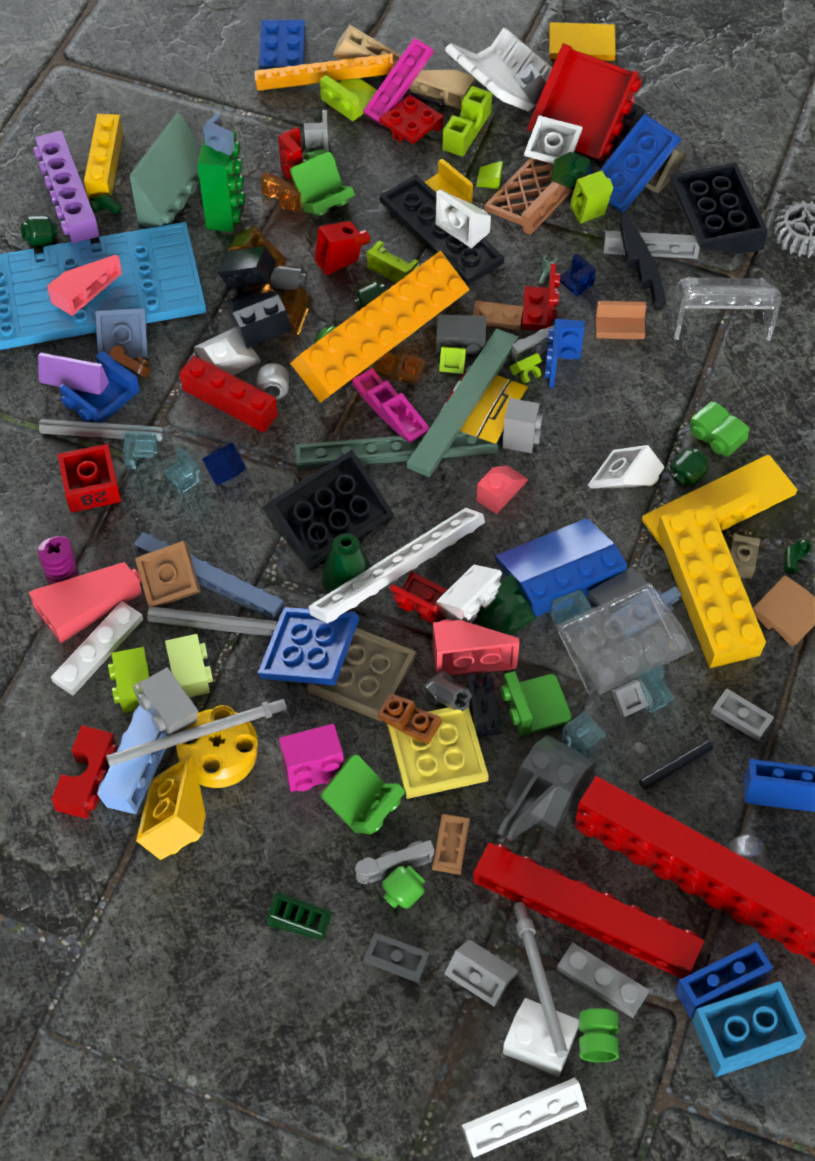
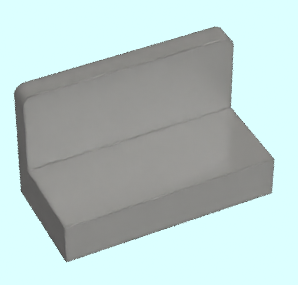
[304,110,329,153]
[444,940,518,1006]

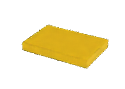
[549,22,615,61]

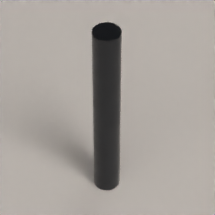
[639,740,713,790]

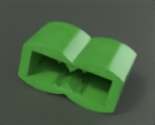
[690,401,750,457]

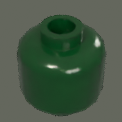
[21,215,58,247]
[354,281,387,310]
[670,448,708,486]

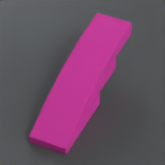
[352,368,430,443]

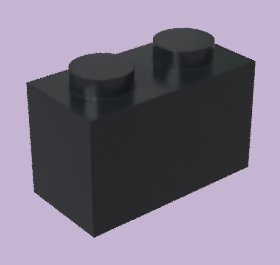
[217,246,277,289]

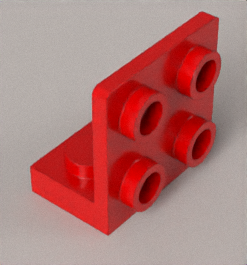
[522,263,560,331]

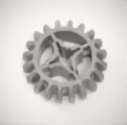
[774,200,815,258]

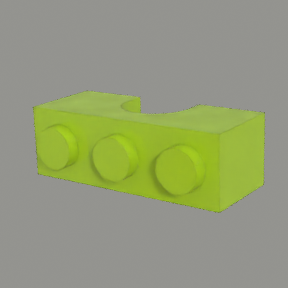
[443,86,492,157]

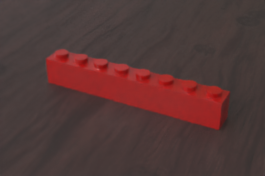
[473,843,705,979]

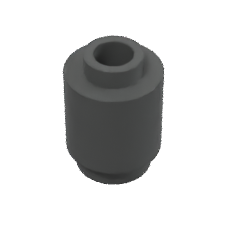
[271,265,307,292]

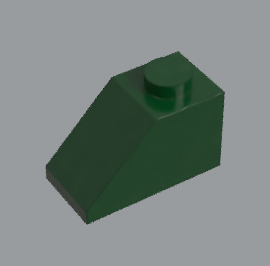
[551,152,594,190]

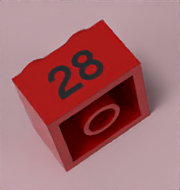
[57,444,121,513]

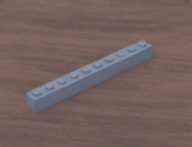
[134,532,284,621]

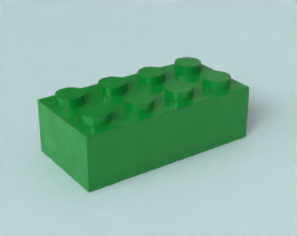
[197,131,246,232]

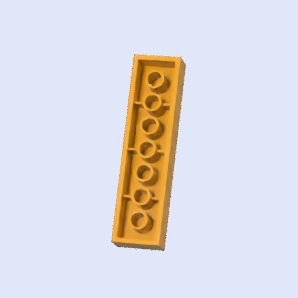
[290,251,470,403]

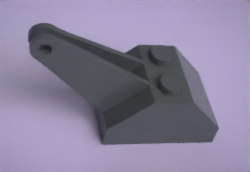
[498,735,596,841]

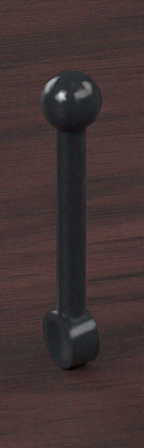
[403,89,445,108]

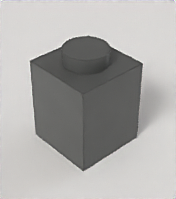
[513,63,546,106]

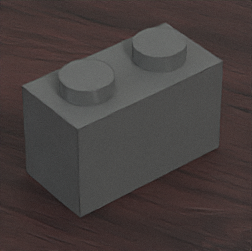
[436,314,486,355]

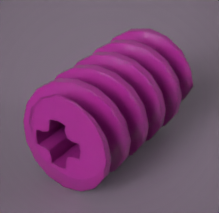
[38,536,79,584]

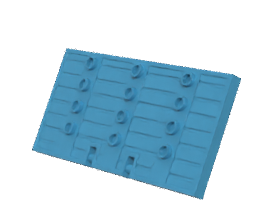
[0,222,206,350]

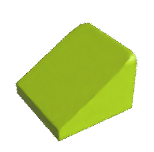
[476,162,503,189]

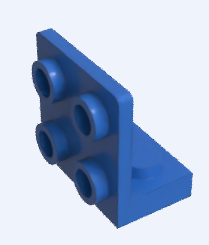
[545,319,585,388]

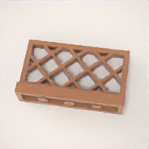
[484,158,573,235]

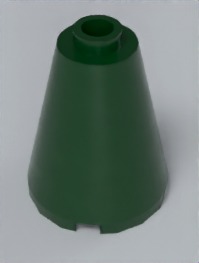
[322,534,372,592]

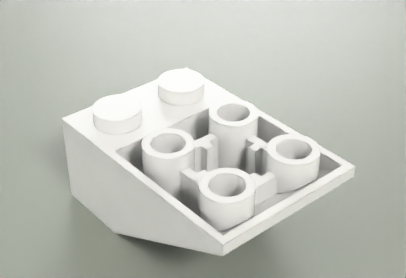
[435,565,502,623]

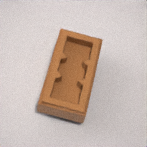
[432,814,470,875]

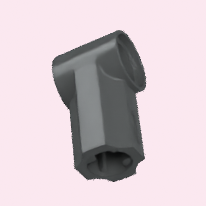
[421,670,472,711]

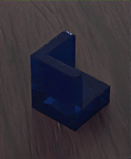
[560,253,596,296]
[202,442,246,485]

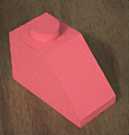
[476,465,528,514]

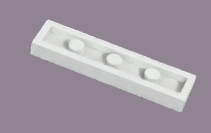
[51,601,143,696]
[462,1078,587,1157]

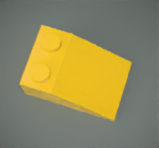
[136,755,206,860]

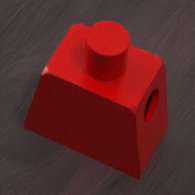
[314,221,370,275]

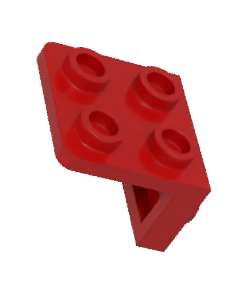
[389,571,447,624]

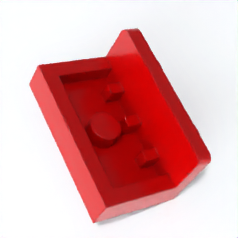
[278,127,302,183]

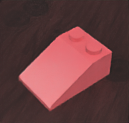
[432,619,520,676]

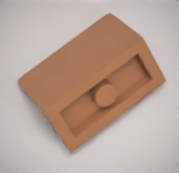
[595,301,646,339]

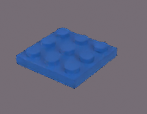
[258,607,359,685]

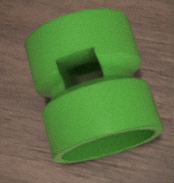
[579,1008,619,1062]

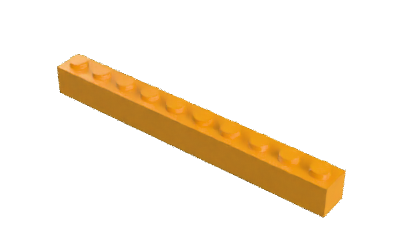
[255,54,394,91]

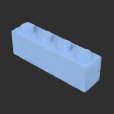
[97,704,166,814]

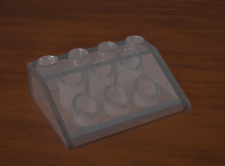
[555,583,694,700]

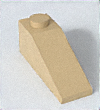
[333,25,402,66]
[409,70,476,110]

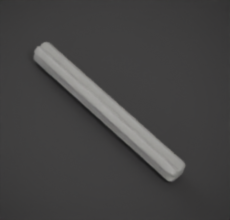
[39,419,163,441]
[147,607,277,637]

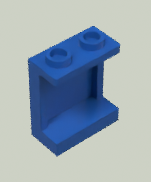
[59,351,140,423]

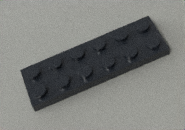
[380,175,504,286]

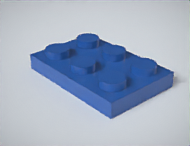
[259,20,305,70]

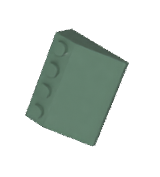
[130,113,202,228]

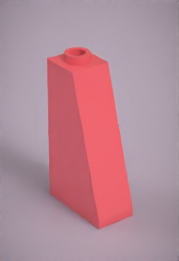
[29,562,142,643]

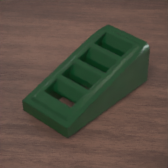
[267,892,332,941]

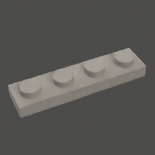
[603,231,700,259]

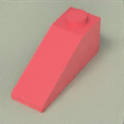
[47,255,122,316]

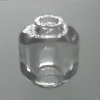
[728,834,766,869]

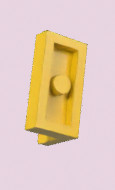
[425,159,473,203]

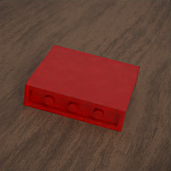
[527,43,642,163]

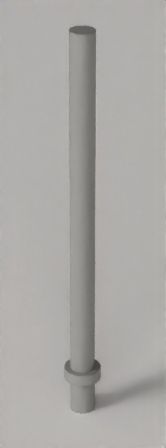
[106,699,287,766]

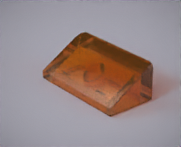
[281,288,312,335]

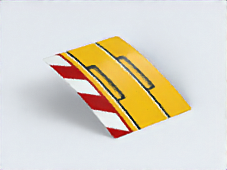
[441,366,528,444]

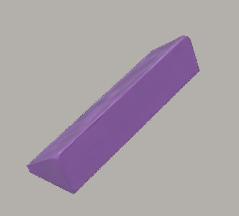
[38,353,109,395]

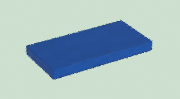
[600,114,681,214]

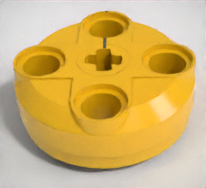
[176,705,258,788]

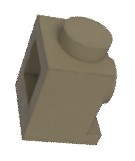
[730,534,760,579]

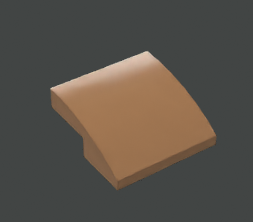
[753,576,815,647]

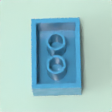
[692,981,806,1077]

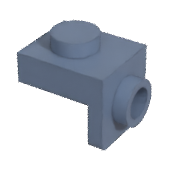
[203,113,235,156]

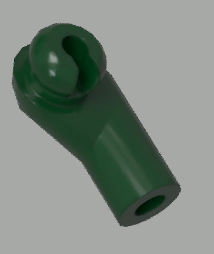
[89,194,123,216]

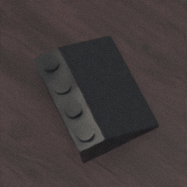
[669,162,768,254]
[262,450,394,569]

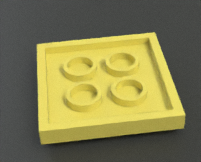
[387,707,489,799]

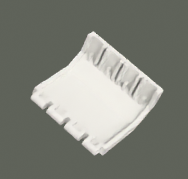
[445,28,552,111]

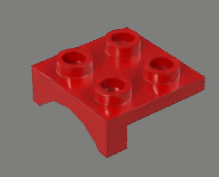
[380,94,443,144]

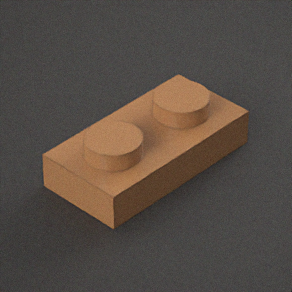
[473,300,523,331]

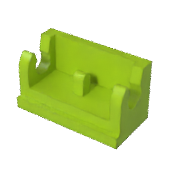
[367,241,419,283]

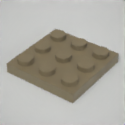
[307,628,416,722]

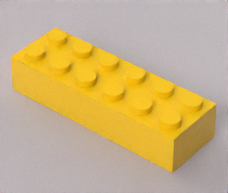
[657,504,766,669]

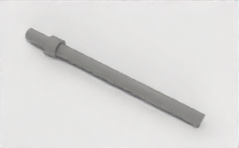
[514,902,568,1057]

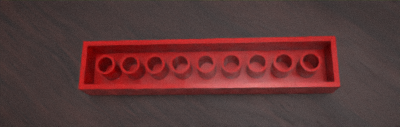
[575,776,815,965]

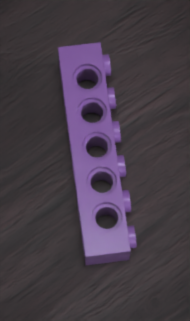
[33,130,99,244]

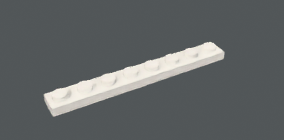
[308,508,485,623]

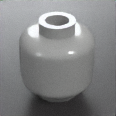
[257,363,289,400]

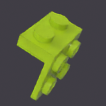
[320,75,377,121]

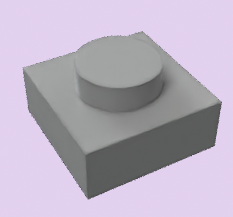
[611,680,648,717]

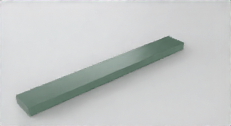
[407,328,518,478]
[295,431,498,470]

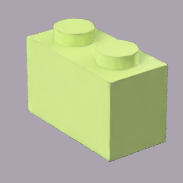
[165,634,213,698]

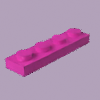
[363,38,434,126]

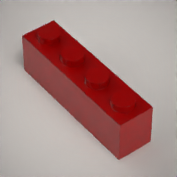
[180,355,278,433]

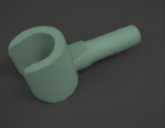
[538,254,557,287]

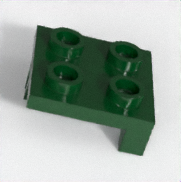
[476,574,537,636]

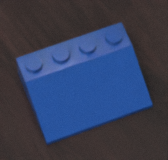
[495,518,627,617]

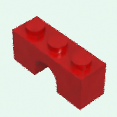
[51,725,118,819]

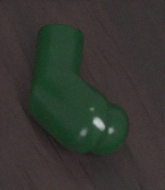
[784,539,812,574]

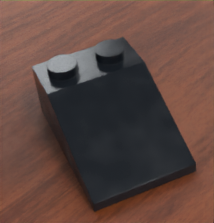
[224,284,292,349]

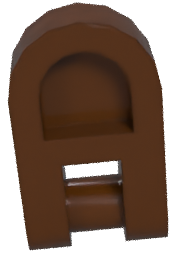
[110,345,152,378]

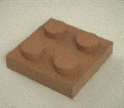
[135,541,201,608]

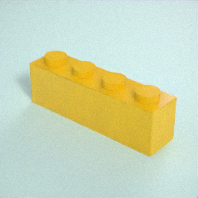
[84,114,123,201]

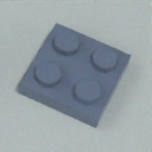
[95,308,148,359]

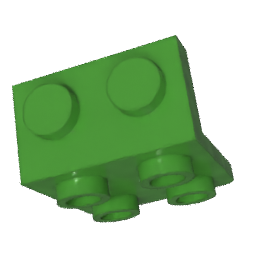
[290,152,355,216]
[500,671,572,736]
[321,755,406,834]

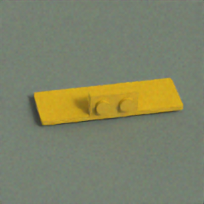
[642,455,797,549]

